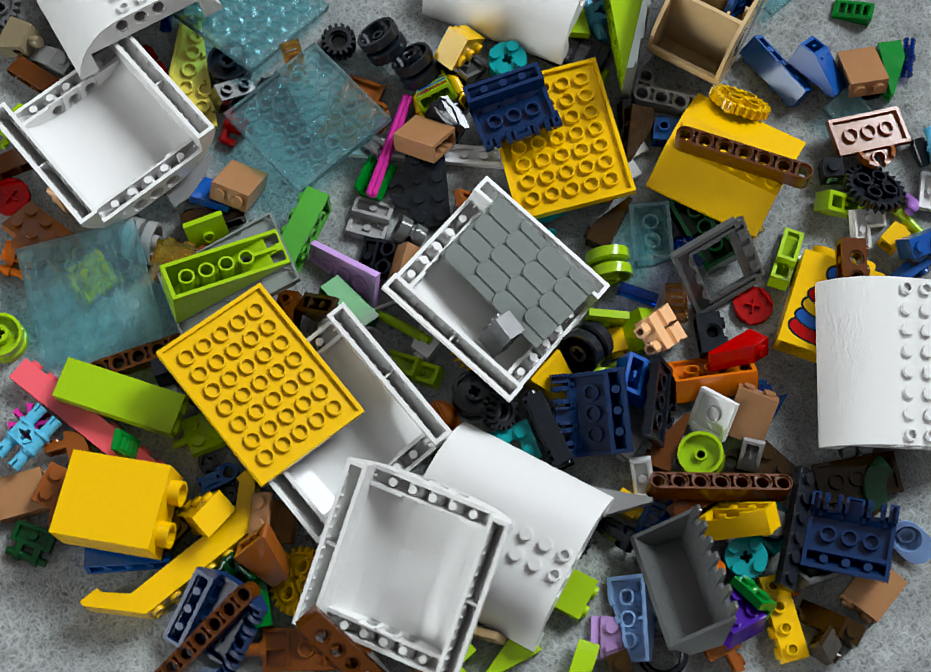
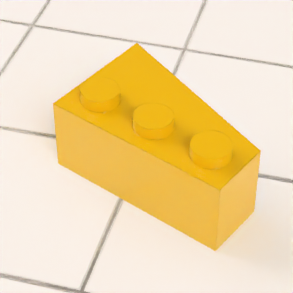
[433,25,485,71]
[177,490,236,538]
[699,502,781,541]

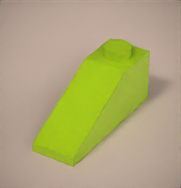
[813,189,866,219]
[486,639,541,672]

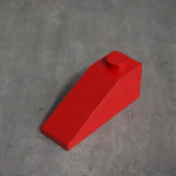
[708,329,769,372]

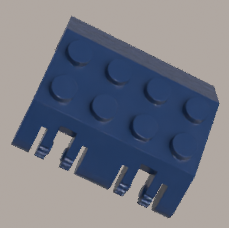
[462,62,563,153]
[549,367,633,458]
[800,490,900,583]
[162,566,268,672]

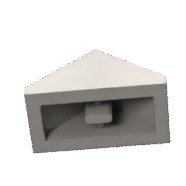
[736,437,765,473]

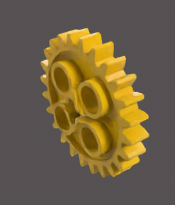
[708,84,771,121]
[269,546,316,616]

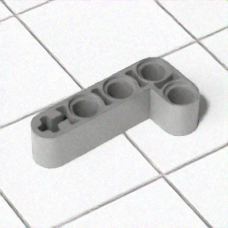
[632,67,696,117]

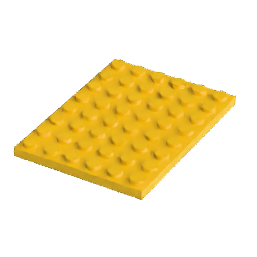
[499,57,636,219]
[156,283,365,488]

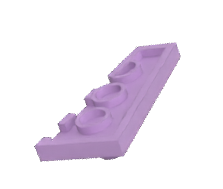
[309,240,380,308]

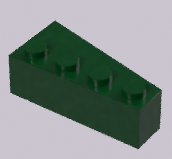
[668,200,737,275]

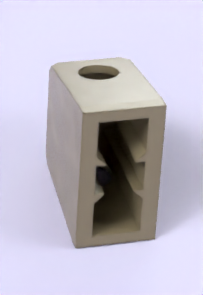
[0,16,44,58]

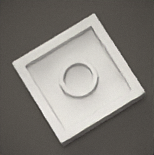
[687,386,740,442]

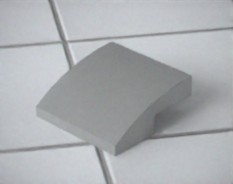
[345,195,395,239]

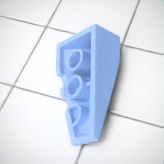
[607,573,656,663]

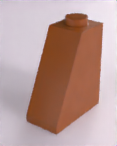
[234,522,291,588]

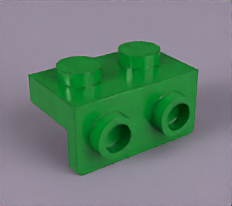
[354,155,397,202]
[730,576,778,621]

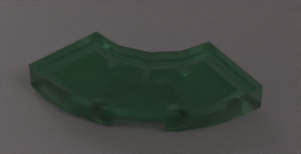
[863,455,893,513]

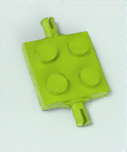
[172,413,227,458]

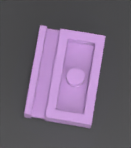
[590,616,622,660]

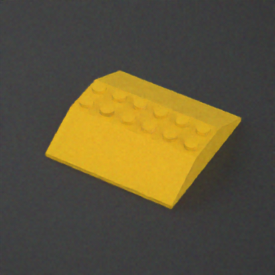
[646,93,806,238]

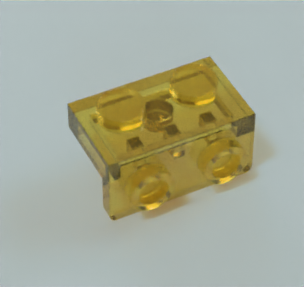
[151,237,199,265]

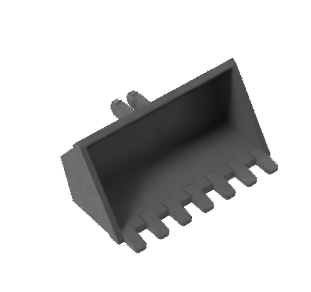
[630,504,739,655]

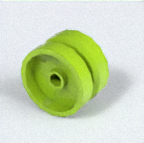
[584,244,633,286]
[0,313,29,363]
[677,431,726,473]

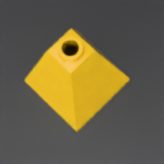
[523,349,572,405]

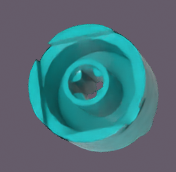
[488,40,527,78]
[721,536,768,580]

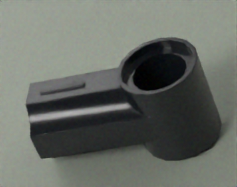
[596,517,639,553]

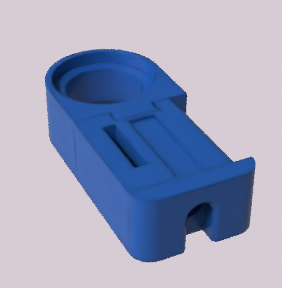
[196,462,239,494]

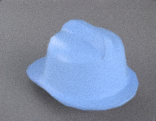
[893,520,931,564]

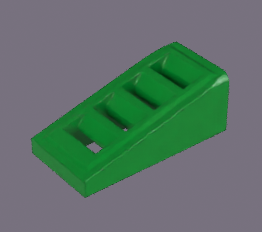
[831,0,875,26]
[111,428,140,459]

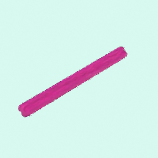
[366,94,413,198]

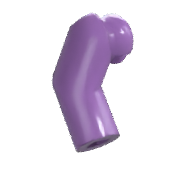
[904,193,920,216]

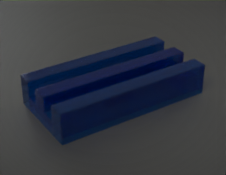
[616,281,659,307]

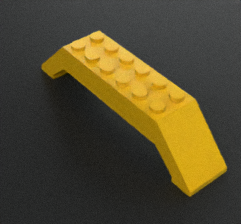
[80,470,260,620]

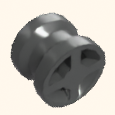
[360,134,385,159]

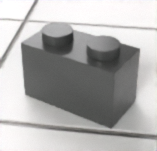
[478,310,525,358]

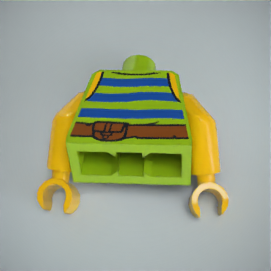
[412,70,466,118]

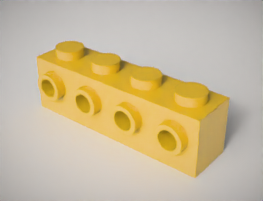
[756,574,810,665]

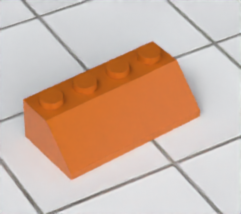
[667,357,758,404]

